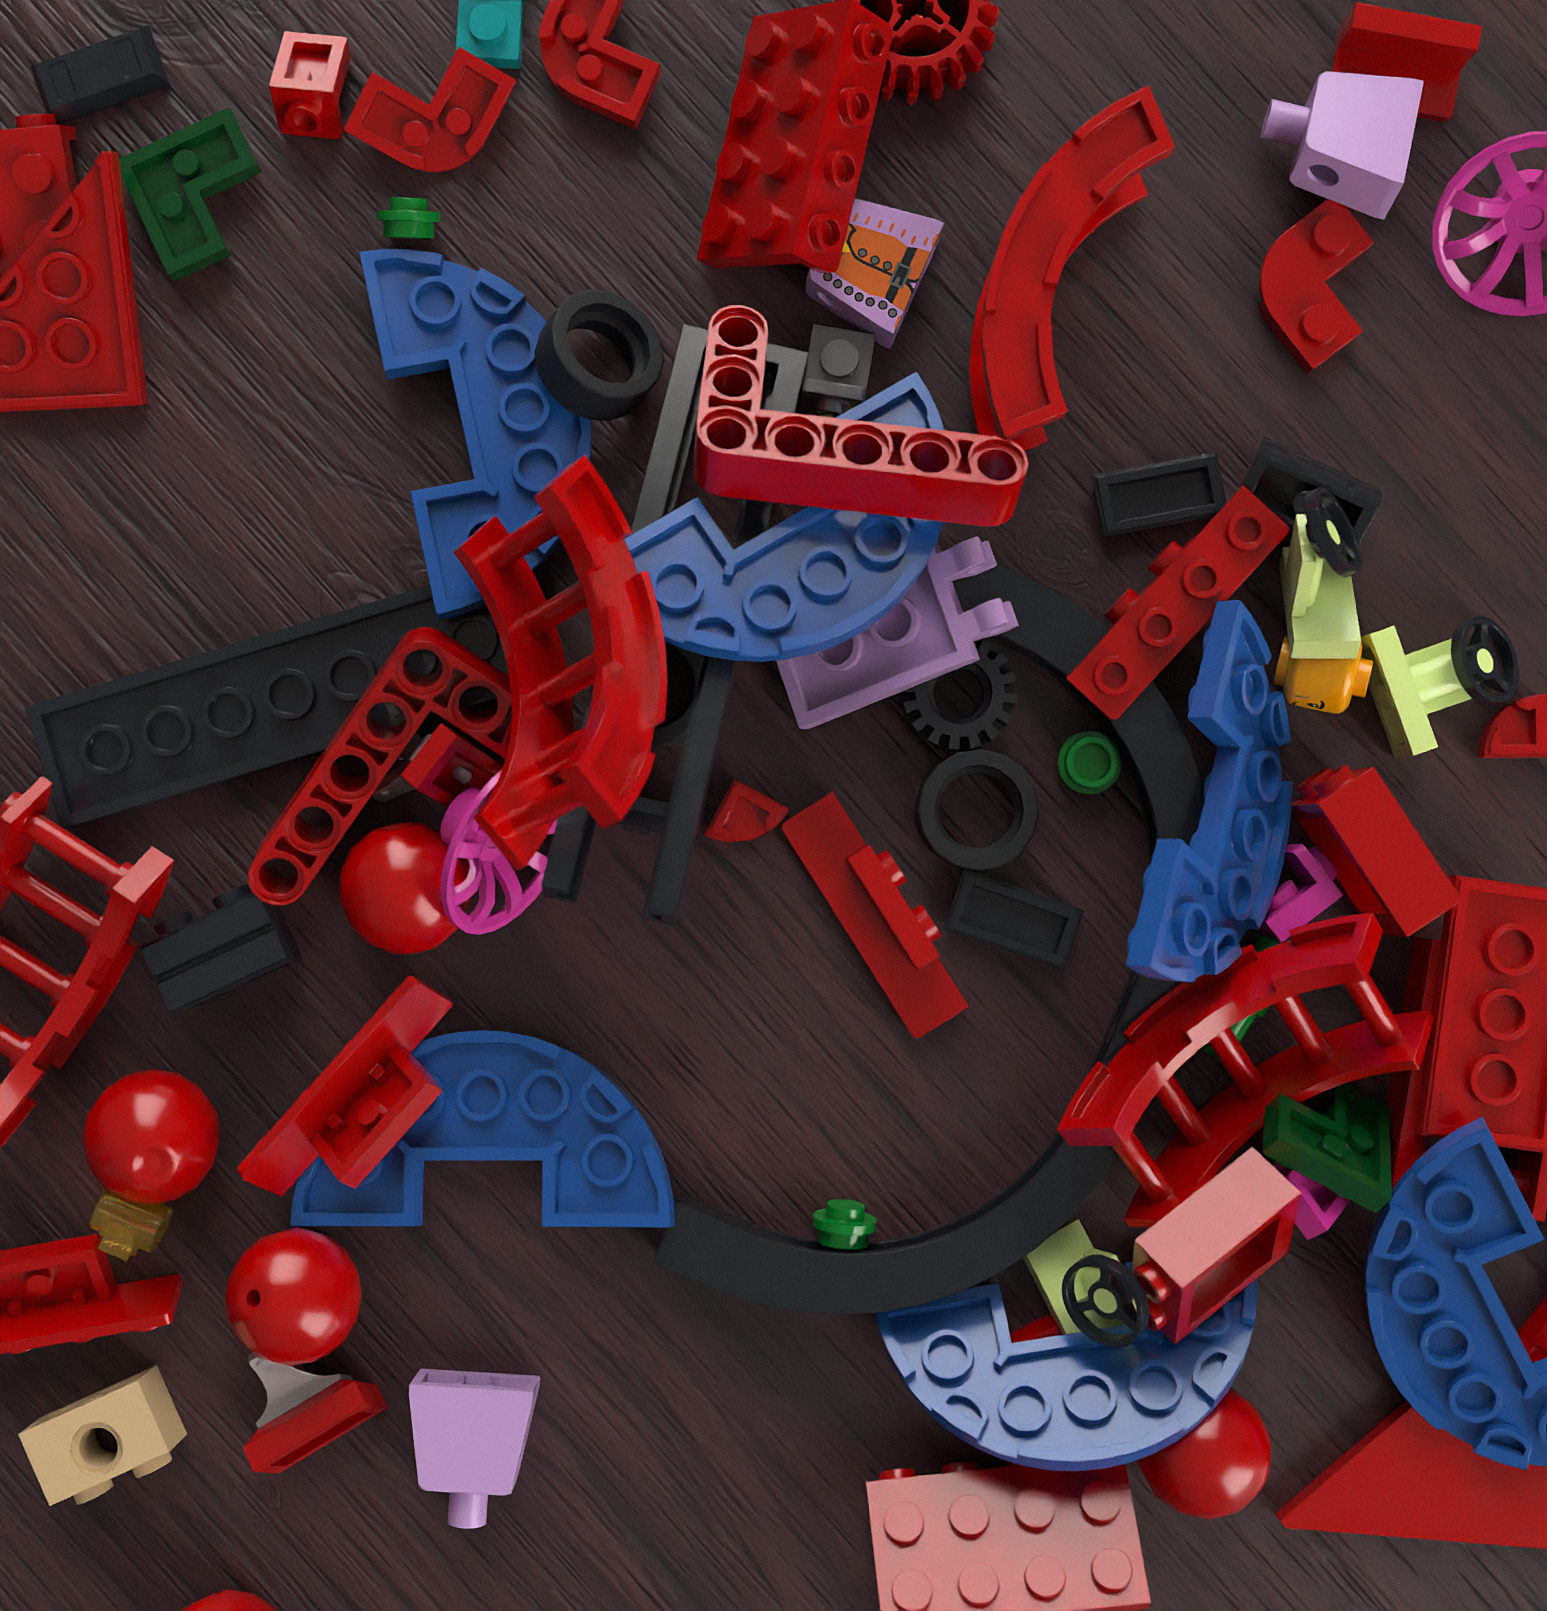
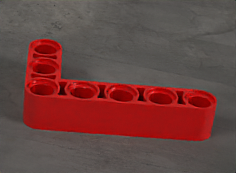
[693,305,1029,526]
[248,627,512,905]

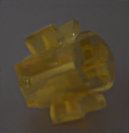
[90,1190,173,1261]

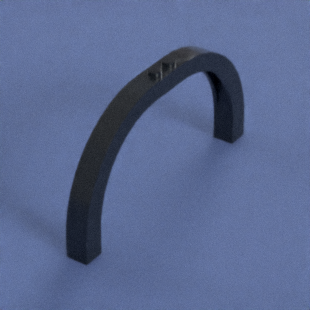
[653,564,1205,1315]

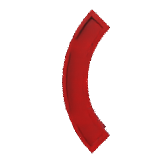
[969,85,1175,452]
[453,455,667,871]
[0,776,174,1149]
[1057,912,1434,1228]

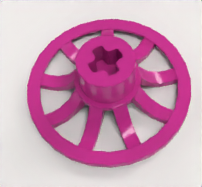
[1432,131,1547,316]
[440,770,558,935]

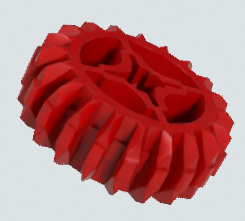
[834,0,999,106]

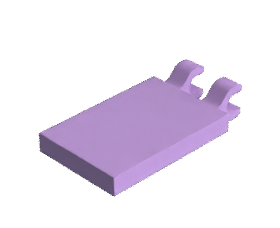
[776,537,1019,729]

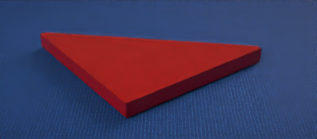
[0,151,148,412]
[1275,1400,1547,1549]

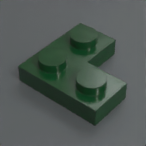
[119,107,262,282]
[1263,1083,1392,1213]

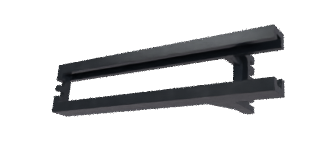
[541,324,808,926]

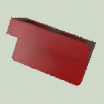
[1331,2,1482,122]

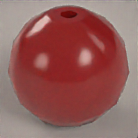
[339,822,472,954]
[82,1069,222,1205]
[225,1227,362,1366]
[1137,1387,1271,1520]

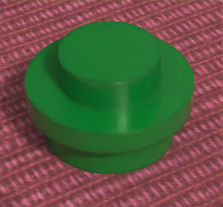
[376,197,441,239]
[1057,731,1122,795]
[812,1199,877,1250]

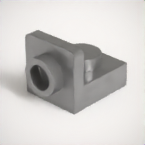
[800,324,876,418]

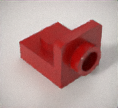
[269,31,351,139]

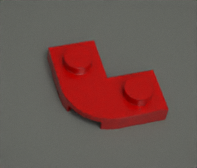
[539,0,661,130]
[343,47,517,172]
[1258,199,1374,375]

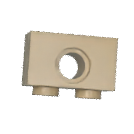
[18,1365,187,1506]

